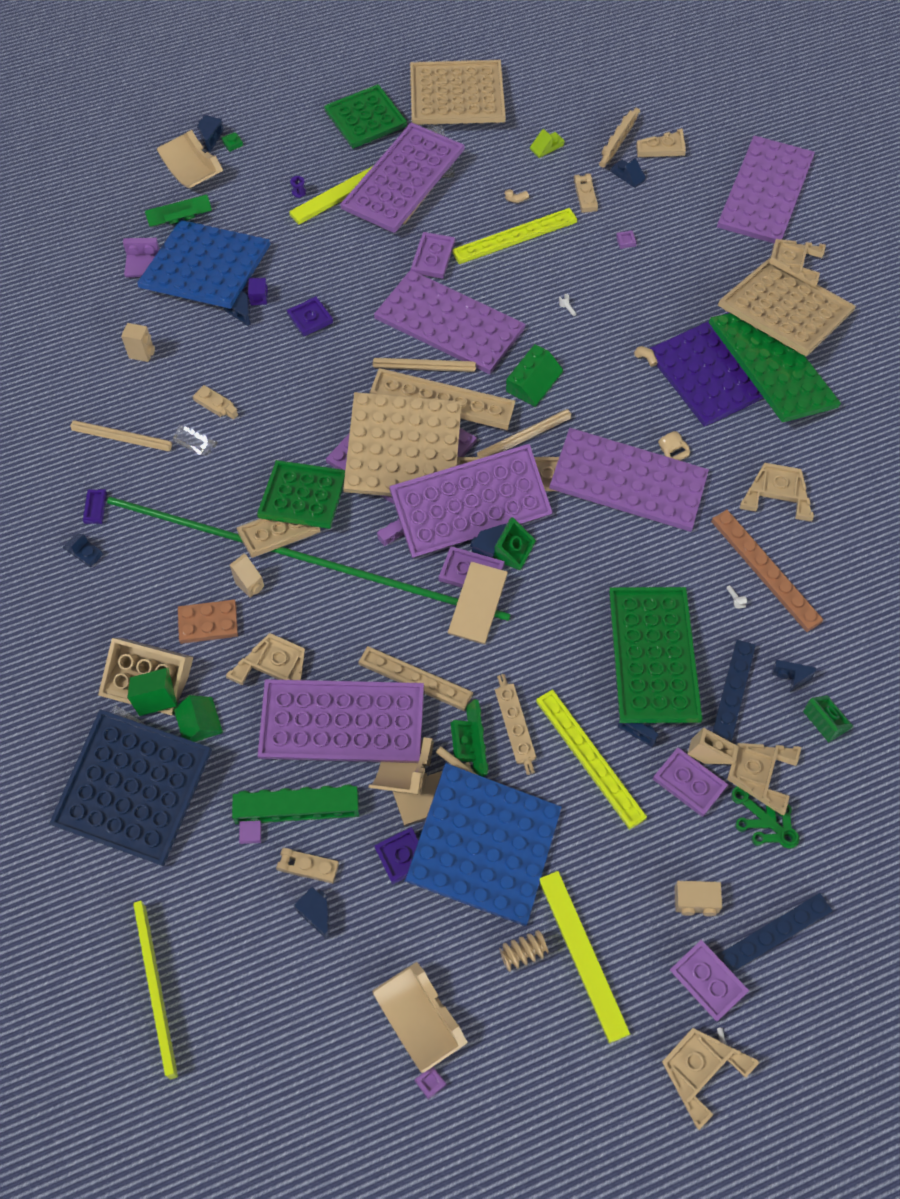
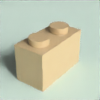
[121,323,155,362]
[674,881,722,916]

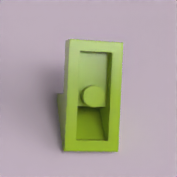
[530,129,564,158]

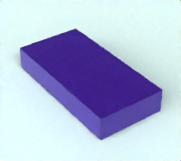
[83,489,107,524]

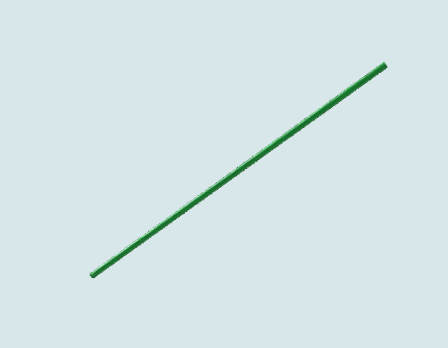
[107,497,511,621]

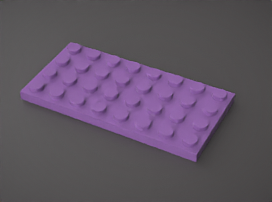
[340,122,464,233]
[717,136,815,243]
[374,270,525,374]
[549,428,709,532]
[389,444,553,558]
[257,679,424,763]

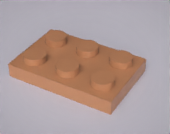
[178,600,238,644]

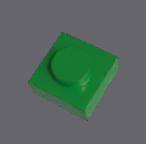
[222,132,243,152]

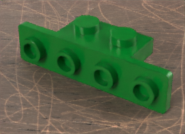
[145,195,212,227]
[450,699,488,777]

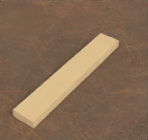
[359,646,473,711]

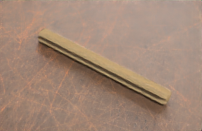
[373,358,476,372]
[477,409,571,457]
[70,420,172,451]

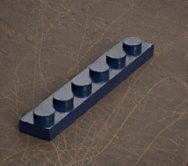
[712,639,756,742]
[716,893,833,973]

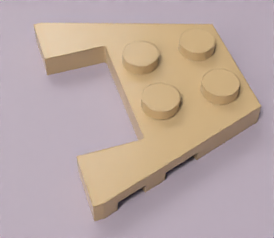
[769,239,826,287]
[739,463,814,522]
[226,633,305,685]
[727,743,802,815]
[662,1028,760,1130]

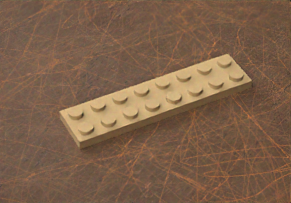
[370,368,515,430]

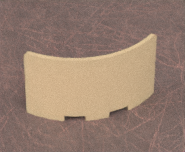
[157,130,223,188]
[368,738,434,794]
[373,962,468,1073]

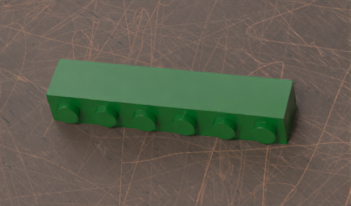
[232,784,359,825]

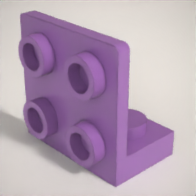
[123,238,160,277]

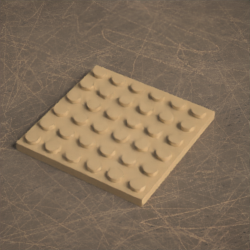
[410,60,506,125]
[718,258,856,357]
[343,392,462,496]

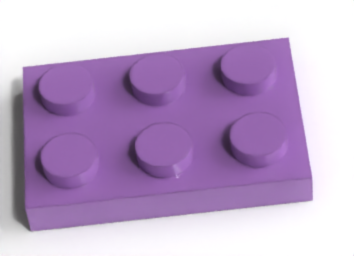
[411,232,455,279]
[439,546,504,588]
[653,748,728,817]
[670,940,749,1022]

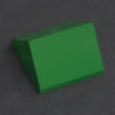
[494,517,536,570]
[127,668,178,716]
[174,695,223,742]
[803,695,853,743]

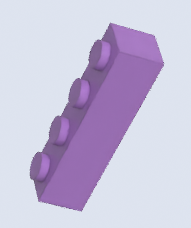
[377,518,404,546]

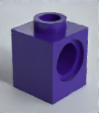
[248,278,268,305]

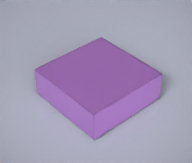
[616,230,636,249]
[239,821,261,844]
[414,1067,446,1100]

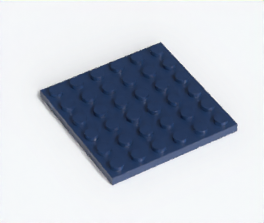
[49,709,212,867]

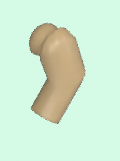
[505,189,529,203]
[634,346,658,367]

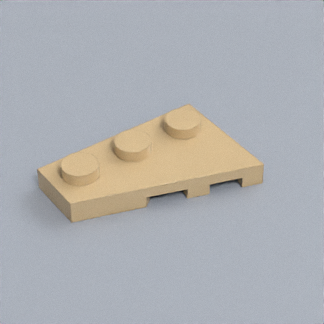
[636,129,686,157]

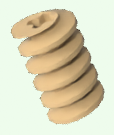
[499,930,549,972]

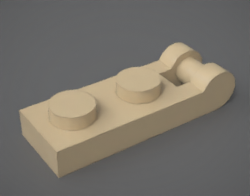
[574,173,598,213]
[276,848,339,884]

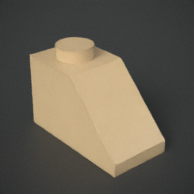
[230,553,264,597]
[688,728,739,764]

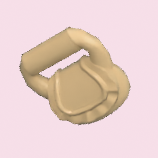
[658,431,690,461]

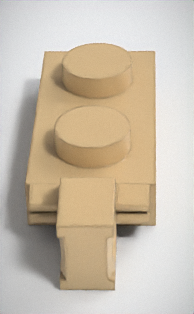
[192,385,238,420]

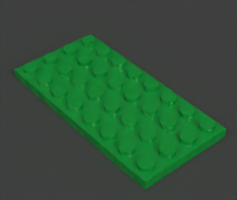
[709,313,841,423]
[609,587,702,723]

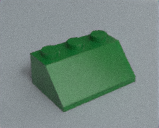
[506,344,563,407]

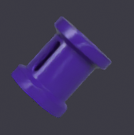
[290,176,306,198]

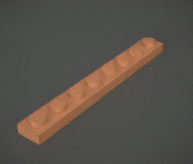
[711,510,823,632]

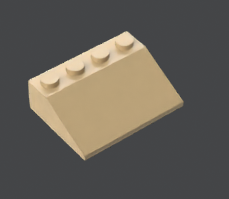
[98,638,193,715]

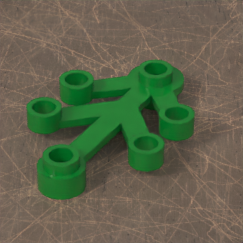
[731,786,799,849]

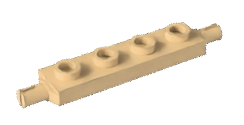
[599,108,640,168]
[495,674,537,775]

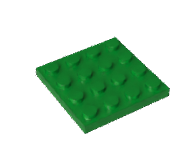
[324,84,407,149]
[257,460,345,529]

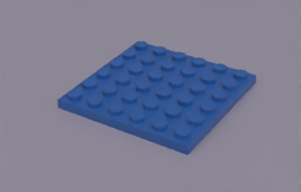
[137,220,271,309]
[405,763,562,926]

